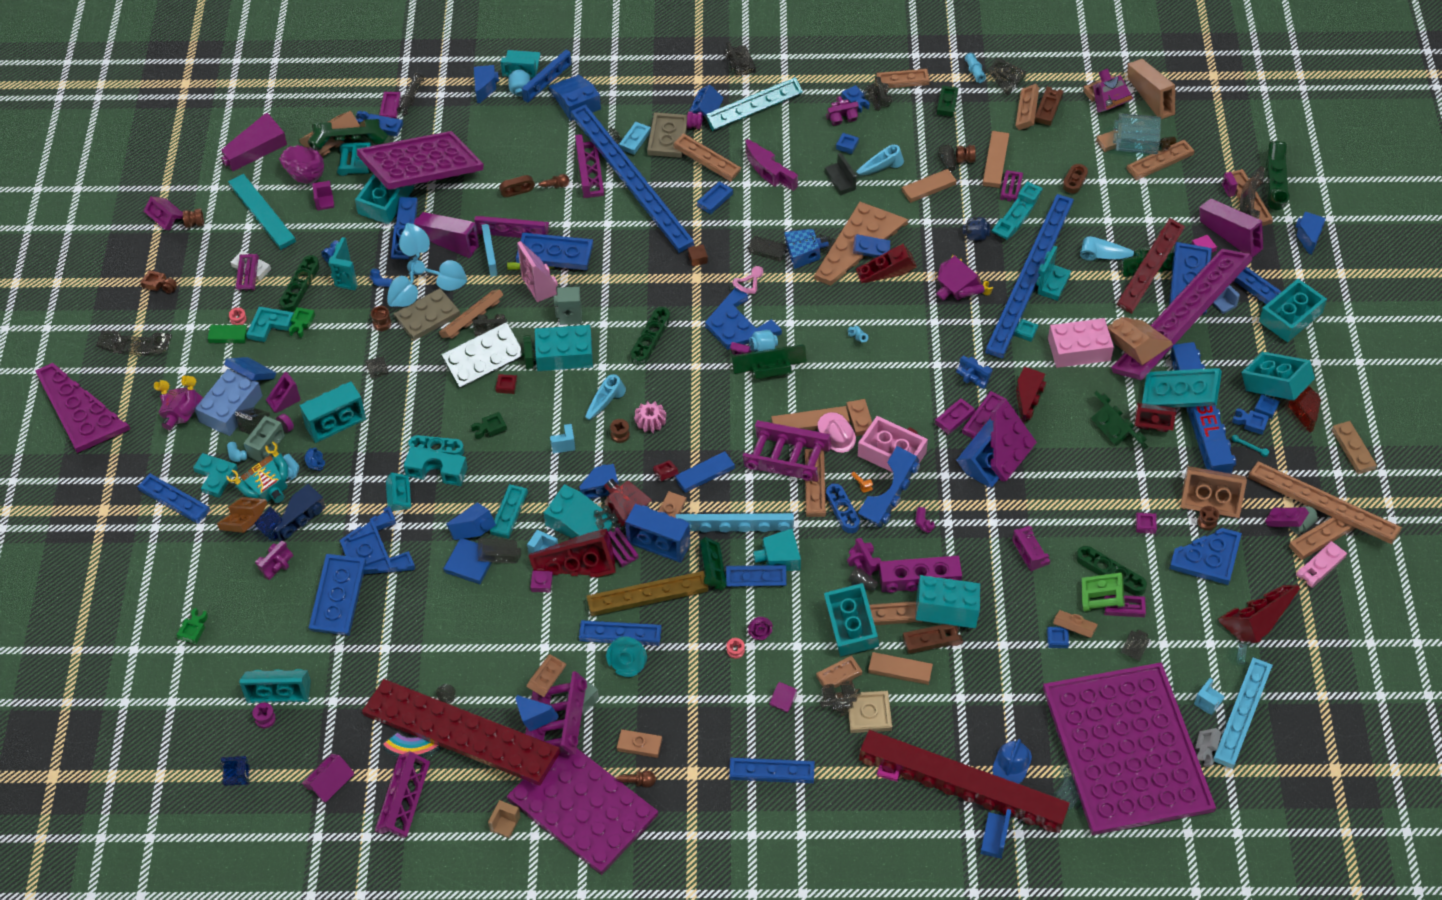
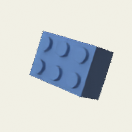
[195,369,262,436]

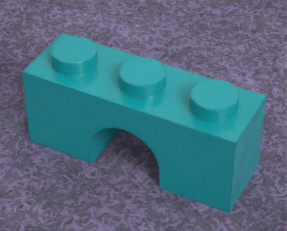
[403,447,468,486]

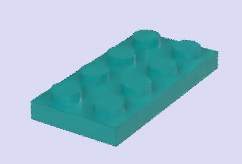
[1142,368,1222,407]

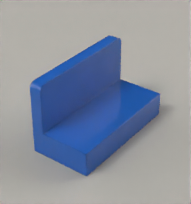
[689,85,723,116]
[980,809,1011,859]

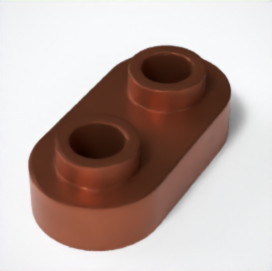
[1063,164,1088,193]
[499,175,535,197]

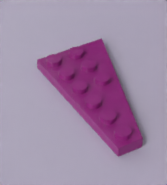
[35,363,130,453]

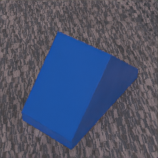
[515,695,559,732]

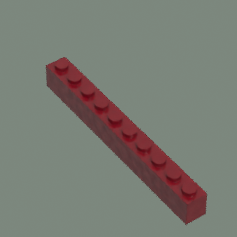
[859,730,1070,834]

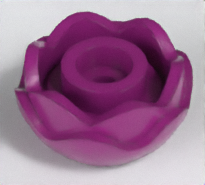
[748,616,773,640]

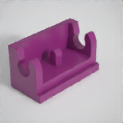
[1012,526,1050,571]

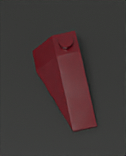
[528,528,616,577]
[1219,585,1300,643]

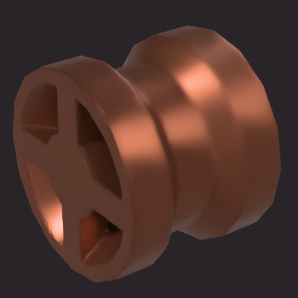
[610,419,630,443]
[1197,506,1219,531]

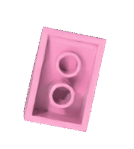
[517,241,558,302]

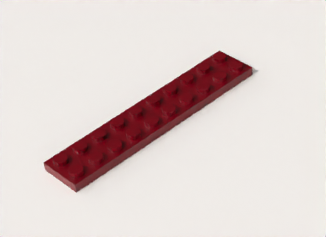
[362,679,561,786]

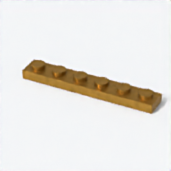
[587,571,708,616]

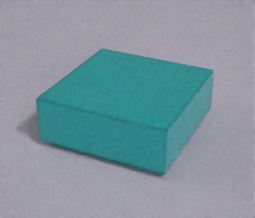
[1014,319,1039,342]

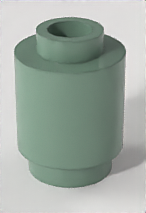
[1289,506,1318,534]

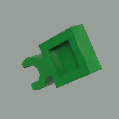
[289,307,315,338]
[176,608,208,644]

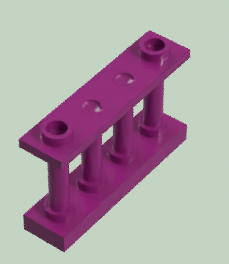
[743,420,831,482]
[525,671,587,755]

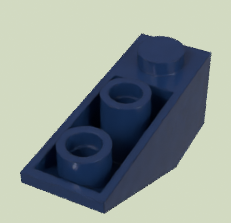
[275,484,326,542]

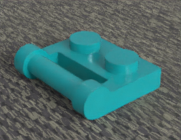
[337,143,371,176]

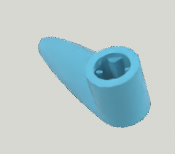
[856,145,904,176]
[1080,236,1134,261]
[585,374,626,420]

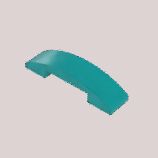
[992,181,1043,240]

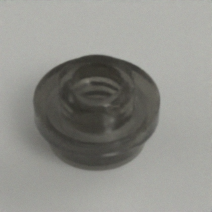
[435,684,456,703]

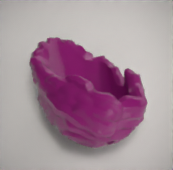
[279,145,324,184]

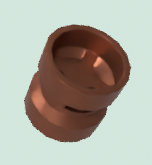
[956,145,976,163]
[183,208,204,228]
[371,306,391,331]

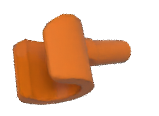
[851,472,873,493]

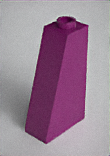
[221,112,287,172]
[1199,199,1263,258]
[413,212,479,258]

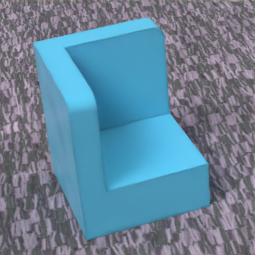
[550,424,575,454]
[527,530,558,554]
[1194,678,1225,716]

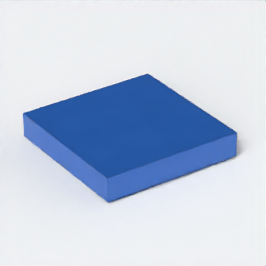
[224,357,276,381]
[444,538,497,584]

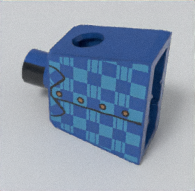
[784,229,829,269]

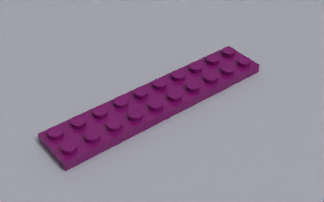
[1111,249,1253,380]

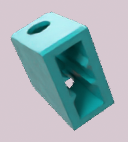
[753,529,801,571]

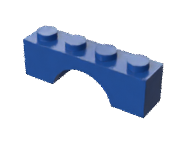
[858,446,920,528]

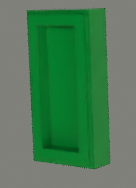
[208,325,248,343]

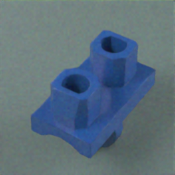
[956,356,993,389]

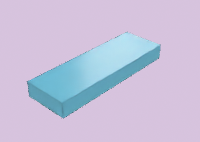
[482,224,497,277]

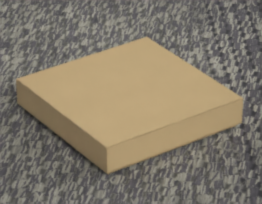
[847,691,892,733]

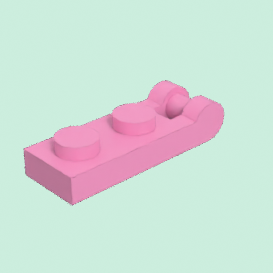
[1296,541,1347,588]

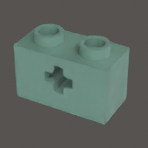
[554,287,582,325]

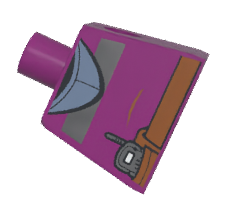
[1093,69,1133,112]

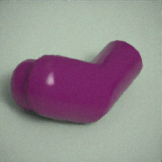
[915,507,935,532]

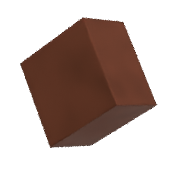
[688,244,708,267]

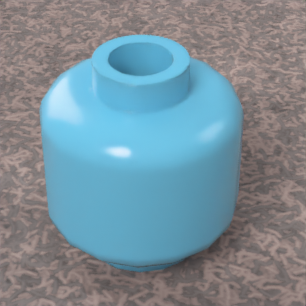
[508,70,530,96]
[749,330,778,352]

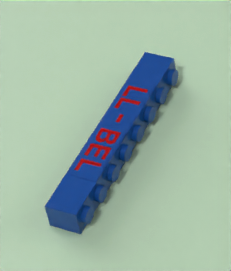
[1170,342,1236,474]

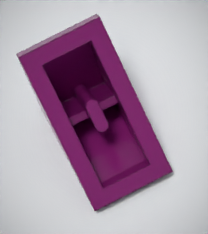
[266,372,301,413]

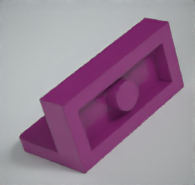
[143,196,183,230]
[302,754,354,802]

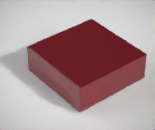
[496,374,517,394]
[653,460,679,481]

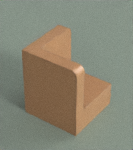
[488,800,520,838]

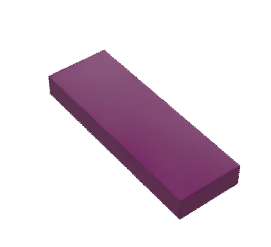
[962,391,1006,439]

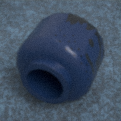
[963,217,990,241]

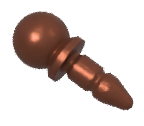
[539,174,570,188]
[616,771,656,788]

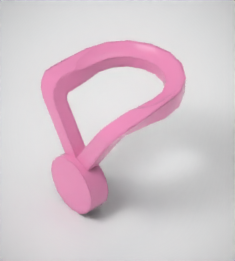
[732,266,763,294]

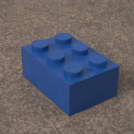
[625,504,690,563]

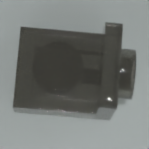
[1121,629,1151,662]

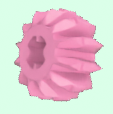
[634,401,666,433]

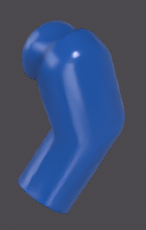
[369,269,393,287]

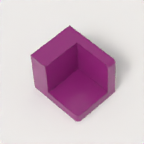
[312,181,334,211]

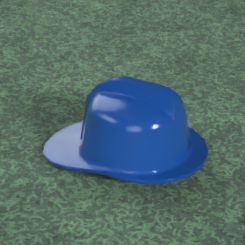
[993,739,1032,784]

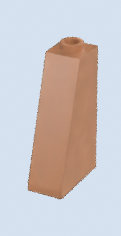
[1127,59,1175,120]

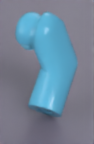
[848,325,868,342]
[227,442,247,462]
[283,454,300,480]

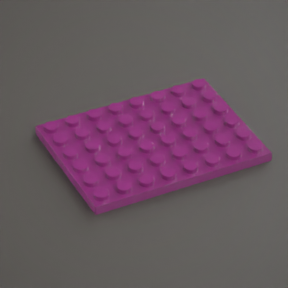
[1043,662,1216,835]

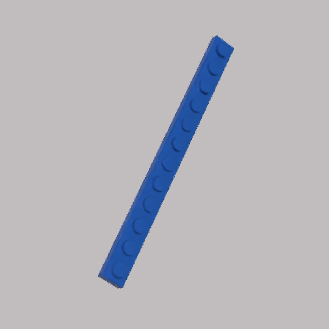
[571,104,694,253]
[985,194,1074,359]

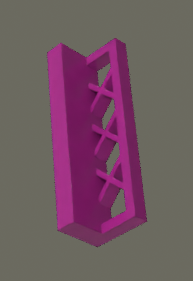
[575,134,604,198]
[474,216,549,238]
[375,751,430,838]

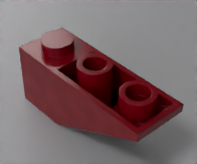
[856,244,917,283]
[1016,366,1047,425]

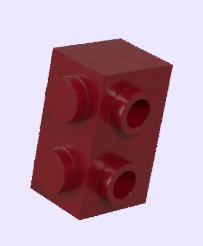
[1134,403,1176,432]

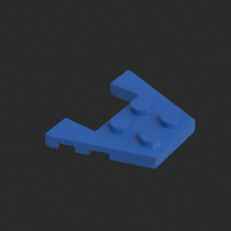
[705,287,782,350]
[340,506,415,574]

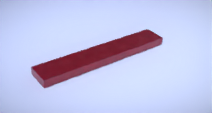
[1116,218,1185,314]

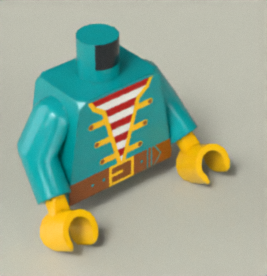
[226,442,288,503]

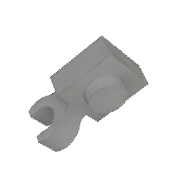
[1195,728,1221,767]

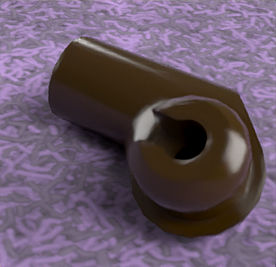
[1158,136,1176,150]

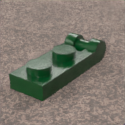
[700,537,727,591]

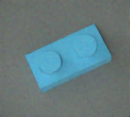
[619,122,651,155]

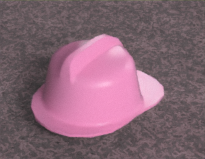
[818,412,856,453]

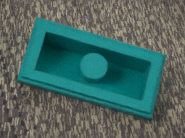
[386,472,411,511]

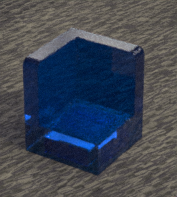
[254,507,283,541]
[221,756,250,786]

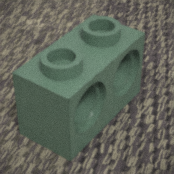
[244,416,285,462]

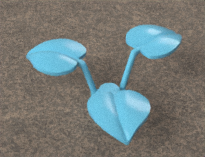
[387,223,467,307]

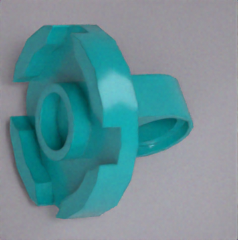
[606,637,647,677]

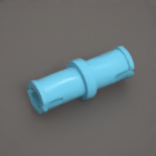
[965,53,986,83]

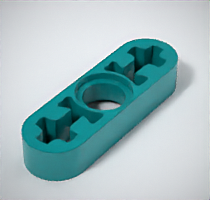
[408,435,464,456]

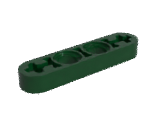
[279,255,320,312]
[631,307,670,366]
[1076,546,1147,596]

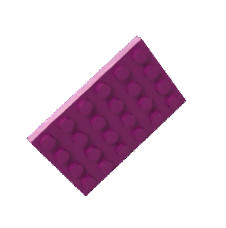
[357,131,484,189]
[507,747,659,875]

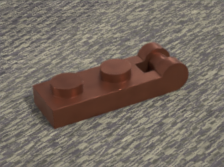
[1034,86,1064,126]
[903,624,963,654]

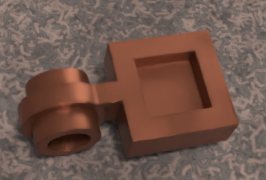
[140,270,177,294]

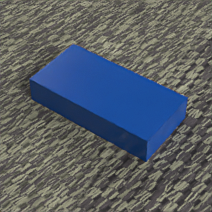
[697,181,733,215]

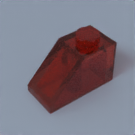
[1287,386,1321,432]

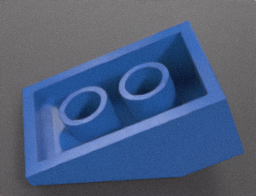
[548,75,601,121]

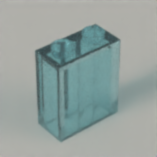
[1113,113,1161,154]

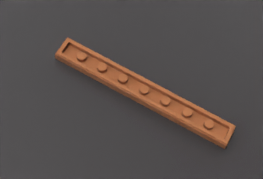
[1248,461,1402,544]

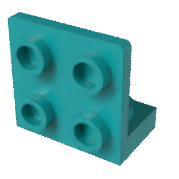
[501,50,541,78]
[329,237,358,290]
[1036,246,1071,301]

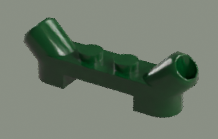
[308,119,388,150]
[1266,141,1290,210]

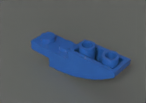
[391,197,418,259]

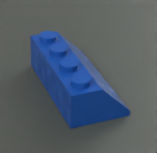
[956,418,999,488]

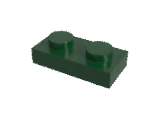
[937,85,959,117]

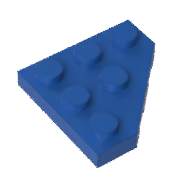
[1170,528,1242,585]

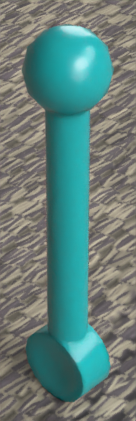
[1231,435,1269,457]

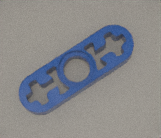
[826,484,860,533]

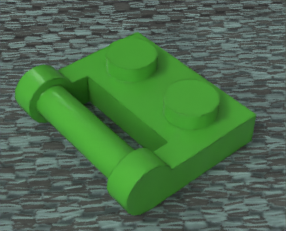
[1082,573,1125,612]

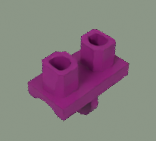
[826,96,859,126]
[847,538,881,578]
[255,541,294,580]

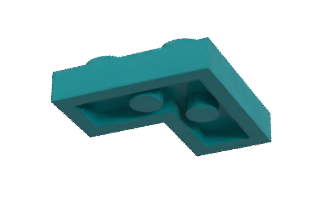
[246,306,294,342]
[193,453,238,498]

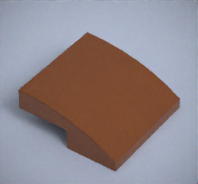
[217,497,267,533]

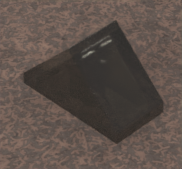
[235,407,270,434]

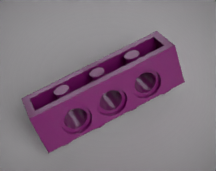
[879,556,962,593]

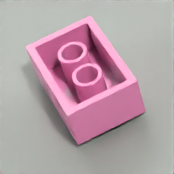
[1048,318,1114,368]
[858,416,928,474]

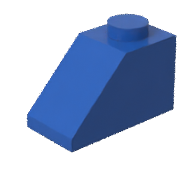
[474,65,499,103]
[1295,212,1326,255]
[579,464,618,499]
[446,502,496,540]

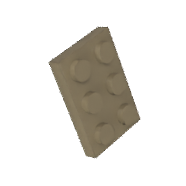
[647,112,687,158]
[394,288,460,341]

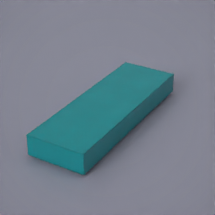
[490,484,528,539]

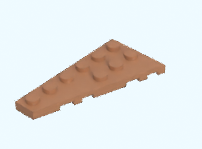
[814,202,908,286]

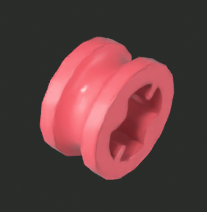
[229,308,247,325]
[726,638,745,659]

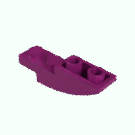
[745,139,798,191]

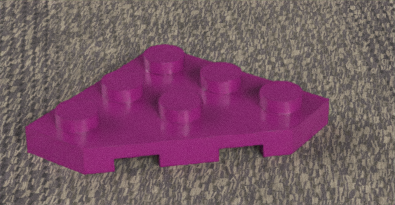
[991,399,1037,481]

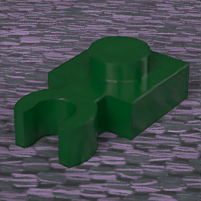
[523,335,536,370]
[471,412,507,439]

